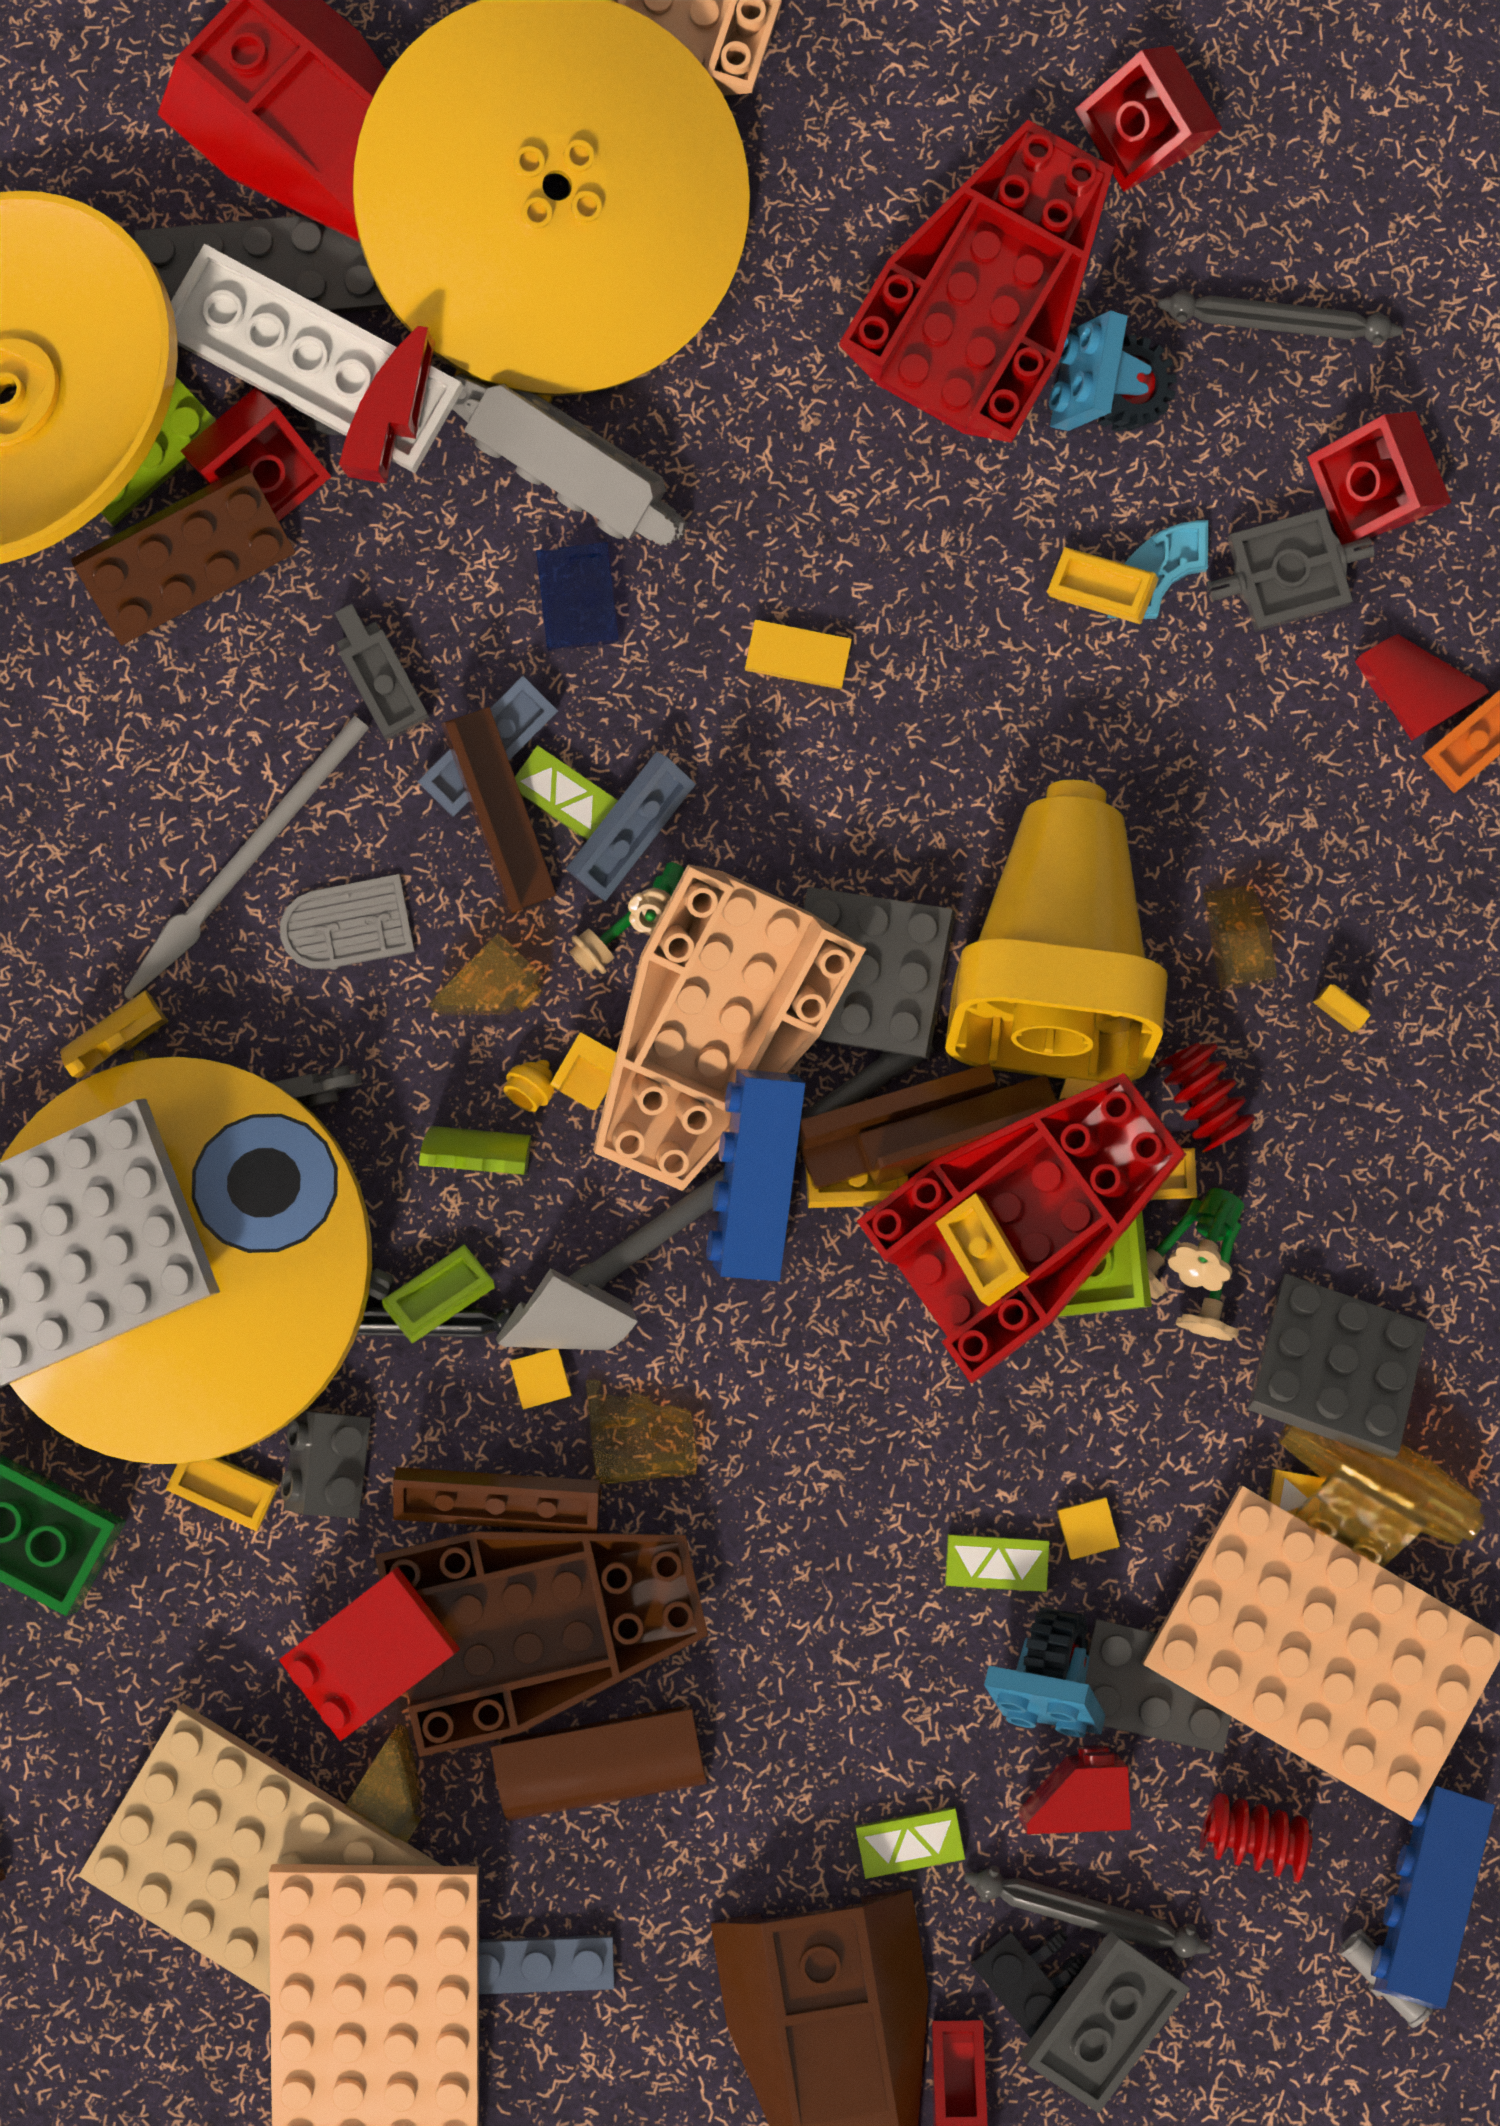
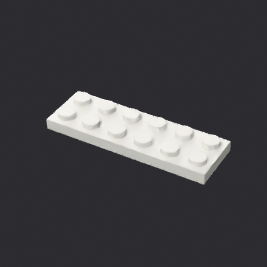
[171,244,464,473]

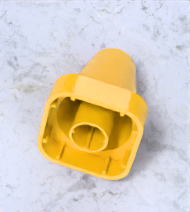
[945,780,1168,1082]

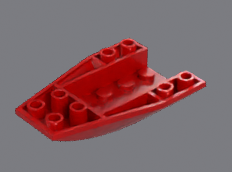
[157,0,387,243]
[839,120,1114,443]
[857,1073,1187,1383]

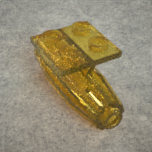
[1278,1424,1485,1567]

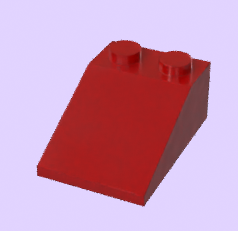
[279,1567,460,1741]

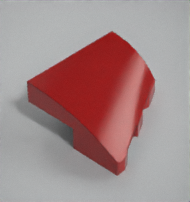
[1355,634,1490,741]

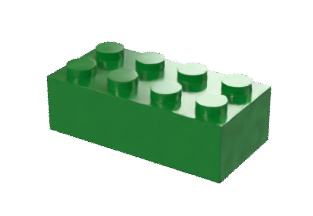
[0,1454,126,1616]

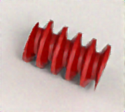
[1155,1042,1256,1153]
[1199,1792,1313,1883]

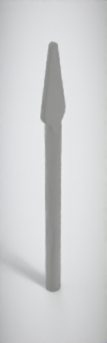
[124,715,369,999]

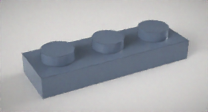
[417,676,558,817]
[566,751,696,902]
[479,1934,615,1994]

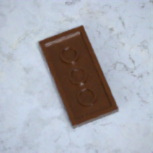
[71,465,296,646]

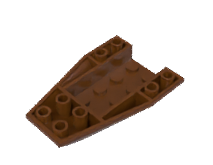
[375,1531,708,1757]
[711,1888,928,2126]

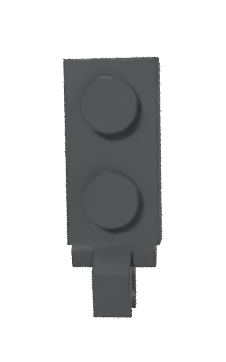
[335,604,430,742]

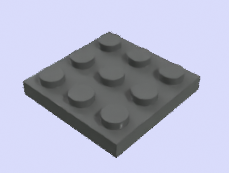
[804,887,956,1059]
[1247,1274,1428,1461]

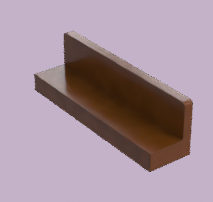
[441,707,557,913]
[798,1063,996,1189]
[857,1075,1066,1186]
[393,1467,601,1533]

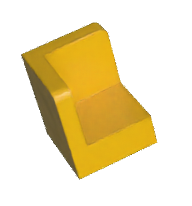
[550,1032,617,1110]

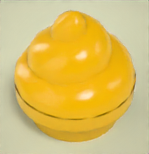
[503,1060,554,1112]

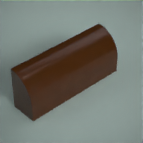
[490,1704,707,1821]

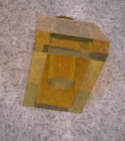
[1203,885,1277,991]
[428,933,544,1016]
[344,1724,423,1843]

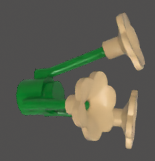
[1146,1188,1244,1341]

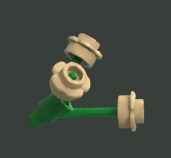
[569,862,685,974]

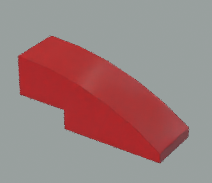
[339,326,436,484]
[932,2020,988,2126]

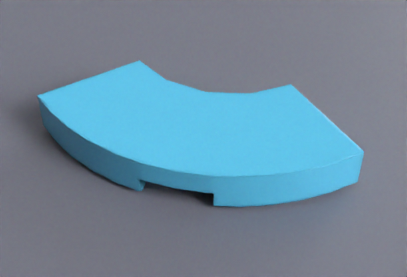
[1107,520,1208,619]

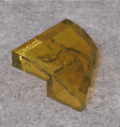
[586,1380,698,1484]

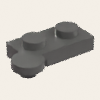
[271,1066,363,1108]

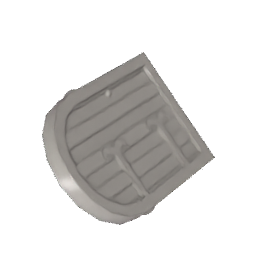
[280,874,415,970]

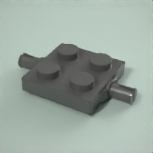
[1206,508,1374,632]

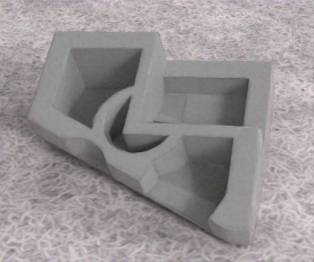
[496,1268,638,1351]

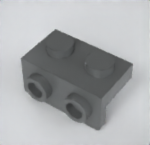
[281,1410,371,1519]

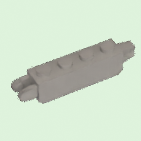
[452,373,688,546]

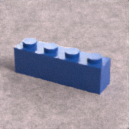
[706,1069,805,1282]
[1371,1786,1495,2009]

